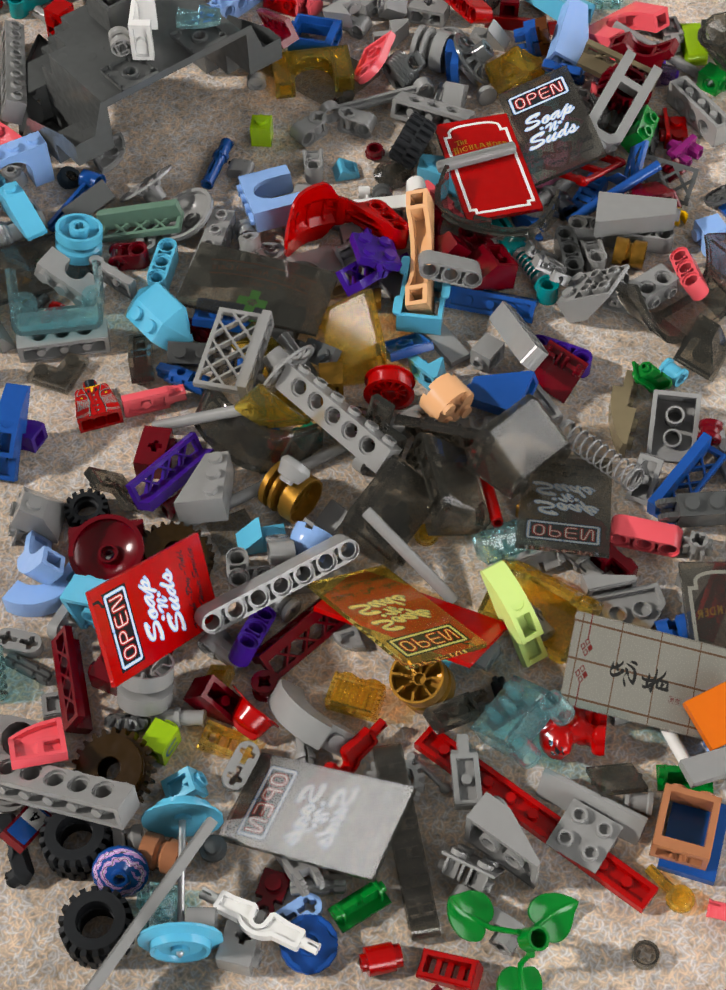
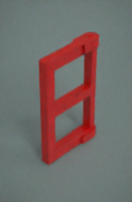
[557,153,626,187]

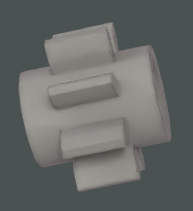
[681,530,713,562]

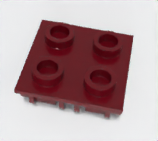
[534,340,589,403]

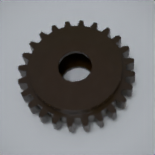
[135,521,215,576]
[72,727,157,803]

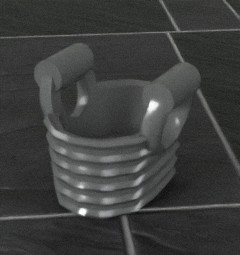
[382,50,426,89]

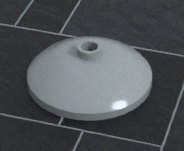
[162,187,214,241]

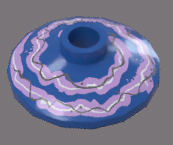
[92,845,150,897]

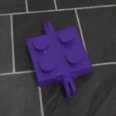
[349,228,402,278]

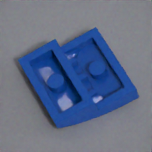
[445,39,460,83]

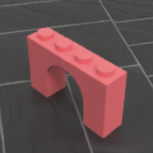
[589,1,670,52]

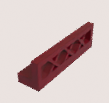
[256,8,300,49]
[252,594,346,680]
[51,625,93,735]

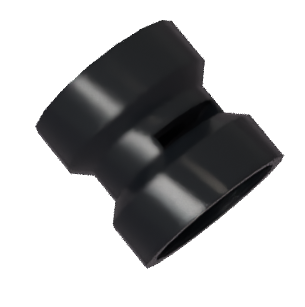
[549,191,578,221]

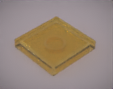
[485,46,533,98]

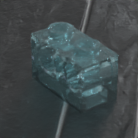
[471,519,533,565]

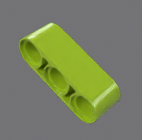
[680,23,708,66]

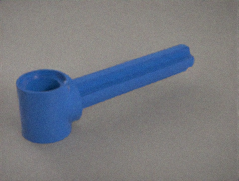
[47,169,106,232]

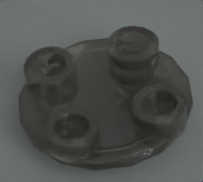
[374,160,415,191]

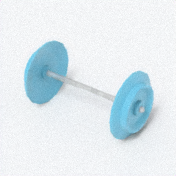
[137,795,224,963]

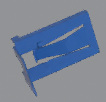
[605,140,650,185]

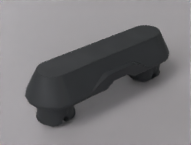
[0,813,35,888]

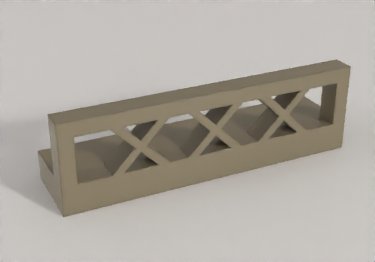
[576,39,661,92]

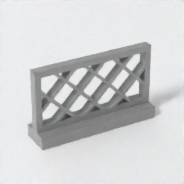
[193,307,274,401]

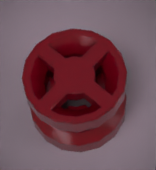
[661,158,687,183]
[697,418,723,446]
[251,670,278,703]

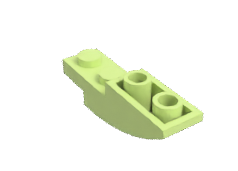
[480,560,548,668]

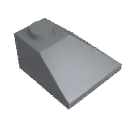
[10,487,66,544]

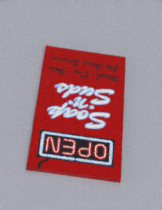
[85,533,215,688]

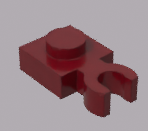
[255,867,291,917]

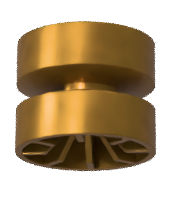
[389,654,456,715]

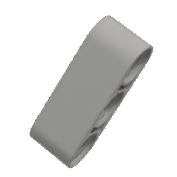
[418,250,482,289]

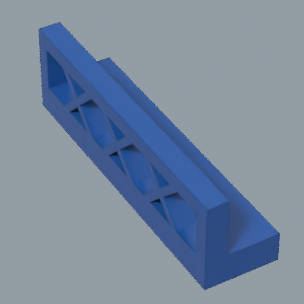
[445,285,539,324]
[647,432,726,524]

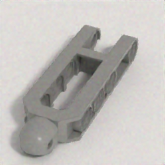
[580,49,663,163]

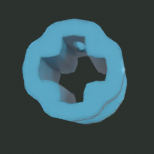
[658,358,689,387]

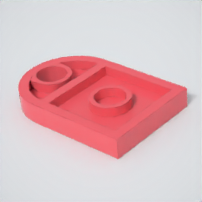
[353,30,396,85]

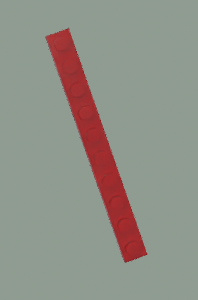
[414,724,659,914]

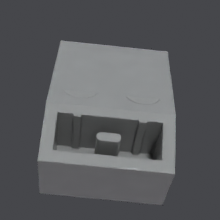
[556,264,630,323]

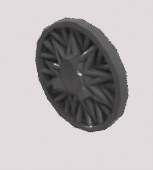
[704,184,726,207]

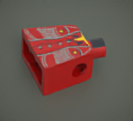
[75,379,124,433]

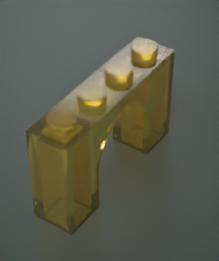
[271,45,355,99]

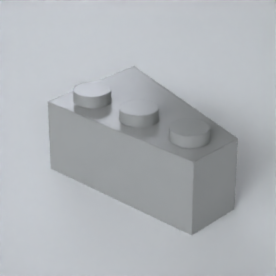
[173,451,235,525]

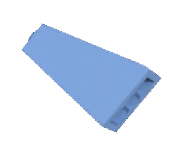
[546,0,589,75]

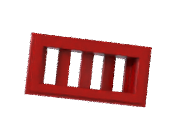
[416,948,484,990]

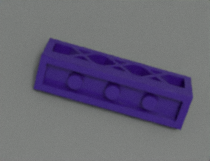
[335,252,410,297]
[125,432,215,512]

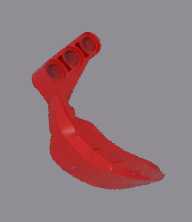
[284,182,409,257]

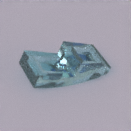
[175,4,221,29]

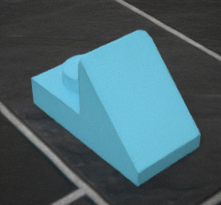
[408,355,446,391]
[235,517,286,555]

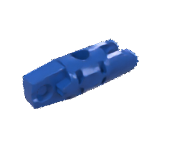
[156,362,212,396]

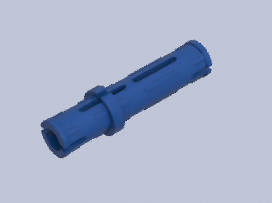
[200,138,234,190]

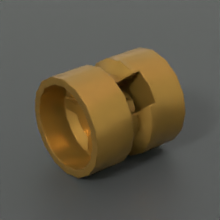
[612,236,648,270]

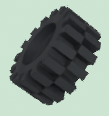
[64,488,111,527]

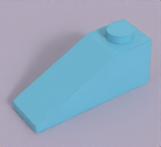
[0,181,48,241]

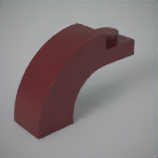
[608,31,679,68]

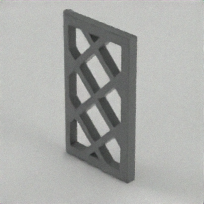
[635,151,700,206]

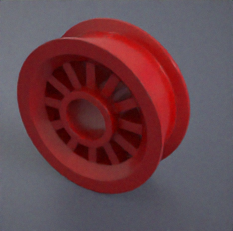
[363,364,416,410]

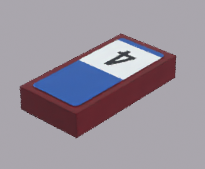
[0,806,52,854]

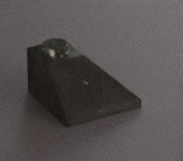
[673,314,726,382]

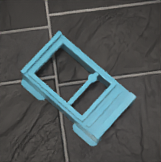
[392,256,451,335]

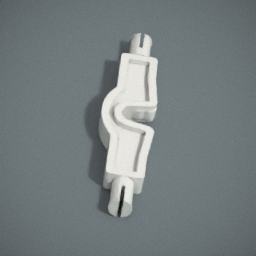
[199,887,321,956]

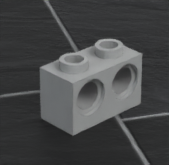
[625,263,679,314]

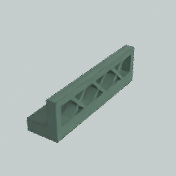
[96,199,184,243]

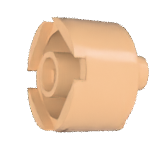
[419,373,474,430]

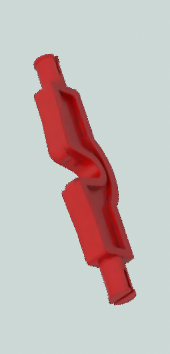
[295,718,388,811]

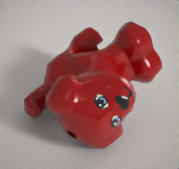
[537,706,607,760]

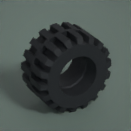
[389,111,437,170]
[39,812,114,881]
[58,886,135,969]

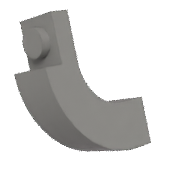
[268,678,355,757]

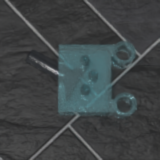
[471,675,575,769]

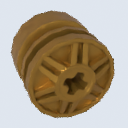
[258,461,323,524]

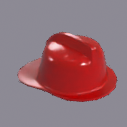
[232,685,279,741]

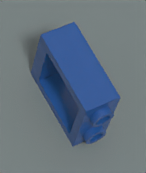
[288,13,342,60]

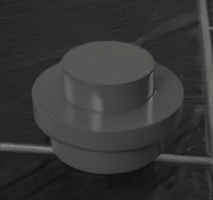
[199,834,227,863]

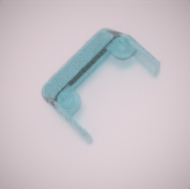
[5,260,105,336]

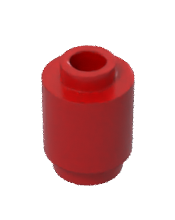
[358,941,404,977]

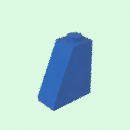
[467,371,539,422]

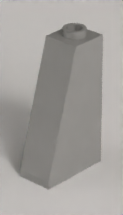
[593,191,681,238]

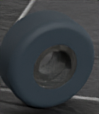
[57,166,80,189]

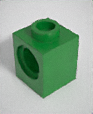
[696,62,726,97]

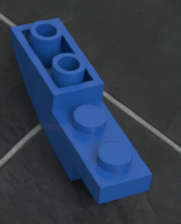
[0,383,31,482]

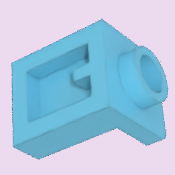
[160,766,209,798]

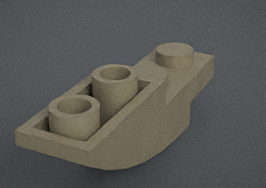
[608,370,639,458]

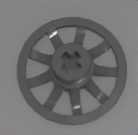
[453,33,494,85]

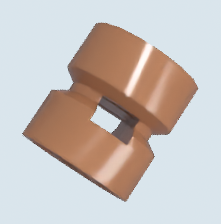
[138,831,187,875]

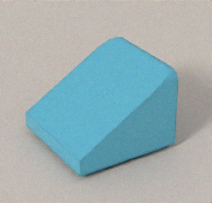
[332,158,360,181]

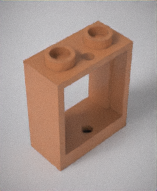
[649,783,722,871]

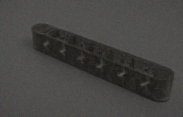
[373,742,441,942]

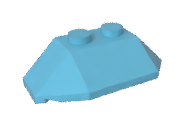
[126,282,194,351]

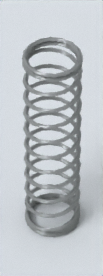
[554,419,645,491]

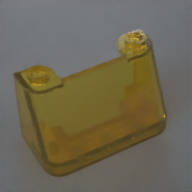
[315,288,387,386]
[478,559,604,665]

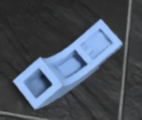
[17,530,66,585]
[1,562,75,617]

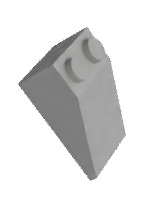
[646,389,702,463]
[464,791,541,889]

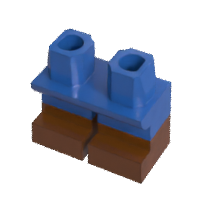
[513,16,551,61]

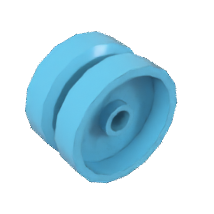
[55,213,103,266]

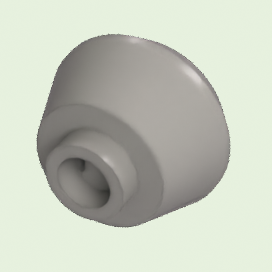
[1,165,28,189]
[278,454,310,486]

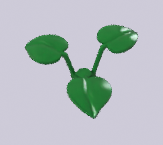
[447,890,579,990]

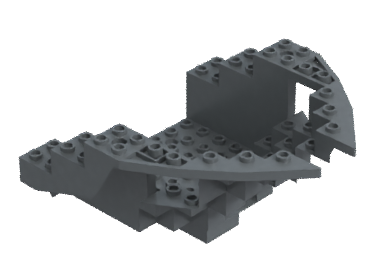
[18,0,282,166]

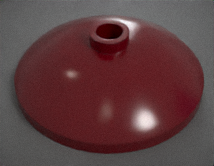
[68,514,145,580]

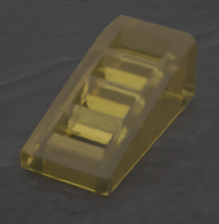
[196,719,258,764]

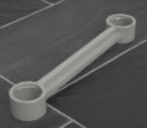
[319,76,435,124]

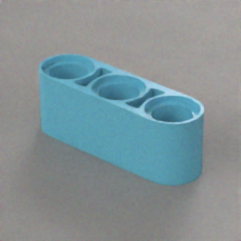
[147,238,179,291]

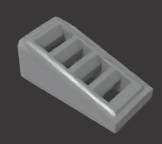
[580,574,637,597]

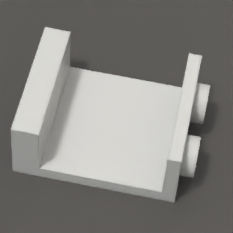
[128,0,158,60]

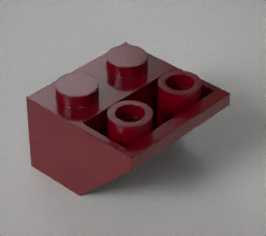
[467,244,519,291]

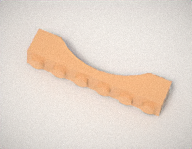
[405,188,434,315]

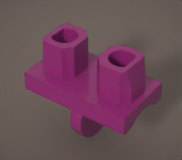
[666,134,704,166]

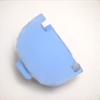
[290,521,333,563]

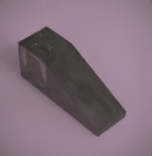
[128,334,155,386]

